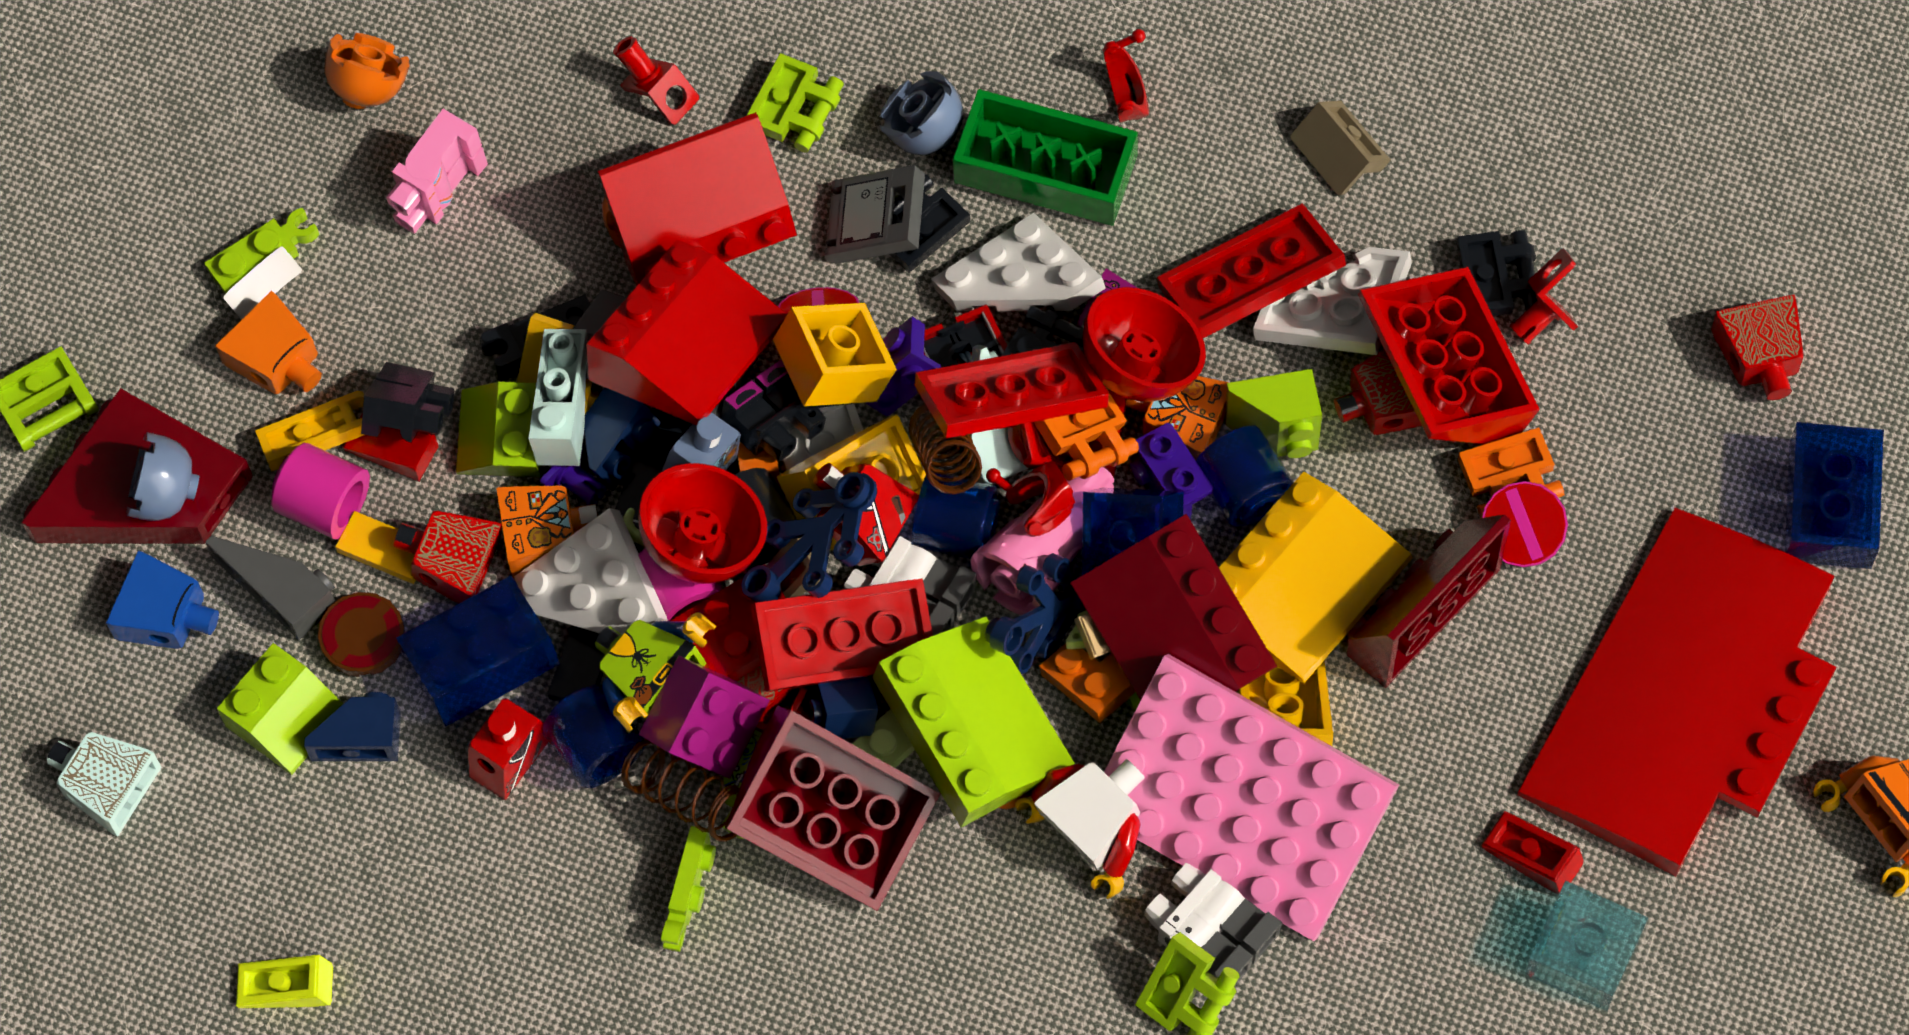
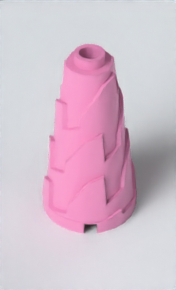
[971,467,1114,615]

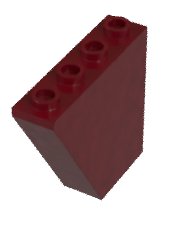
[22,388,253,544]

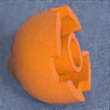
[324,33,410,109]

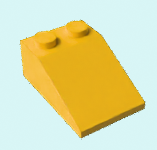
[777,414,934,550]
[1237,660,1333,746]

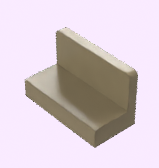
[1290,100,1391,195]

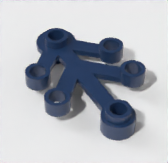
[741,472,877,603]
[985,553,1086,674]

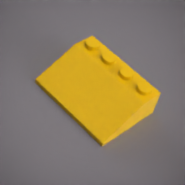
[1219,471,1412,683]

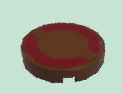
[318,592,405,677]

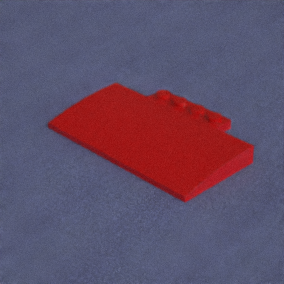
[1517,508,1837,877]

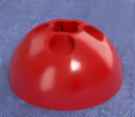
[1083,287,1206,402]
[638,463,767,584]

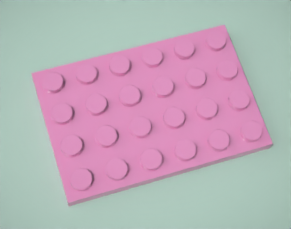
[1104,654,1399,941]

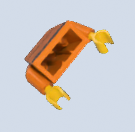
[1813,756,1909,897]

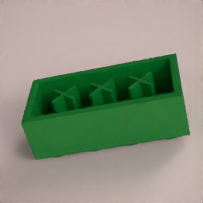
[953,89,1138,226]

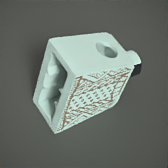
[47,732,161,837]

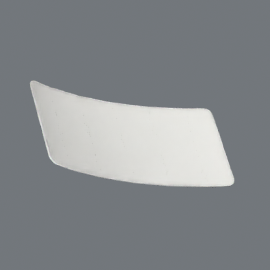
[224,246,302,320]

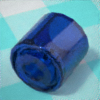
[1196,425,1294,526]
[911,472,1000,559]
[542,685,645,789]

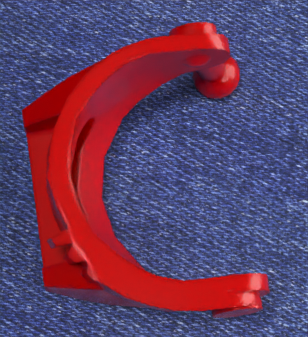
[1103,29,1150,123]
[1008,422,1073,470]
[986,461,1075,536]

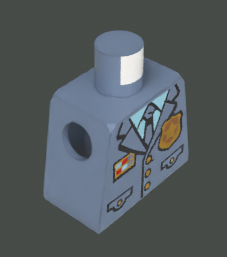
[662,412,741,472]

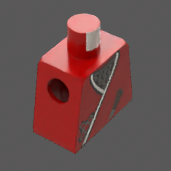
[813,463,920,566]
[468,698,554,800]

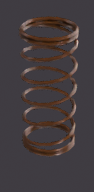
[908,404,982,495]
[621,739,740,842]

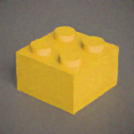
[773,303,897,407]

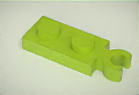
[204,208,319,294]
[661,826,716,952]

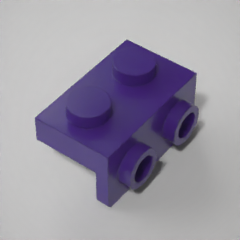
[864,316,941,416]
[1130,423,1213,522]

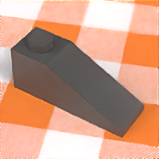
[205,536,335,640]

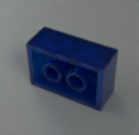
[1785,422,1884,569]
[396,576,560,727]

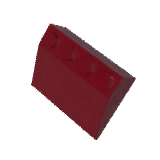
[1070,514,1277,701]
[1347,515,1511,688]
[725,706,941,911]

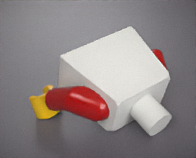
[1015,759,1145,899]

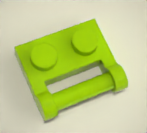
[0,346,99,452]

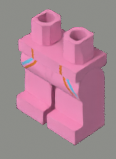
[386,108,488,234]

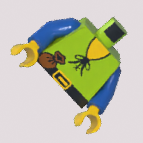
[595,612,716,732]

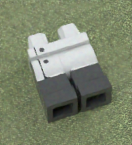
[844,536,976,636]
[1144,863,1282,985]

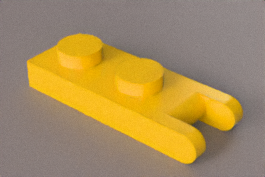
[255,391,365,472]

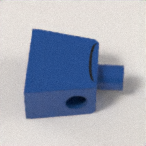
[106,551,219,649]

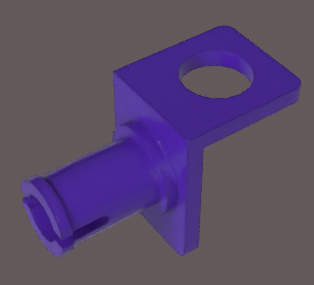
[540,444,607,505]

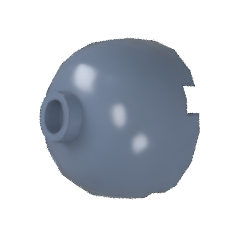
[880,71,964,155]
[126,432,199,521]

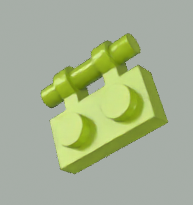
[746,53,844,153]
[1135,932,1240,1035]

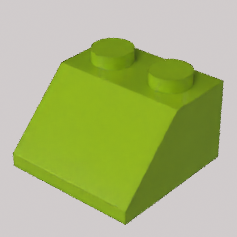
[1225,369,1322,458]
[456,382,543,477]
[217,643,343,775]

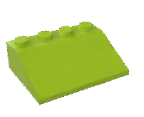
[872,616,1075,828]

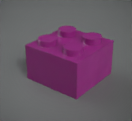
[639,655,770,779]

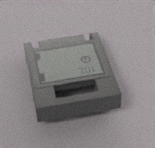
[825,165,925,264]

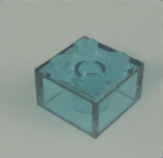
[1525,880,1648,1012]

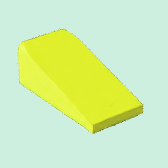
[236,955,333,1008]

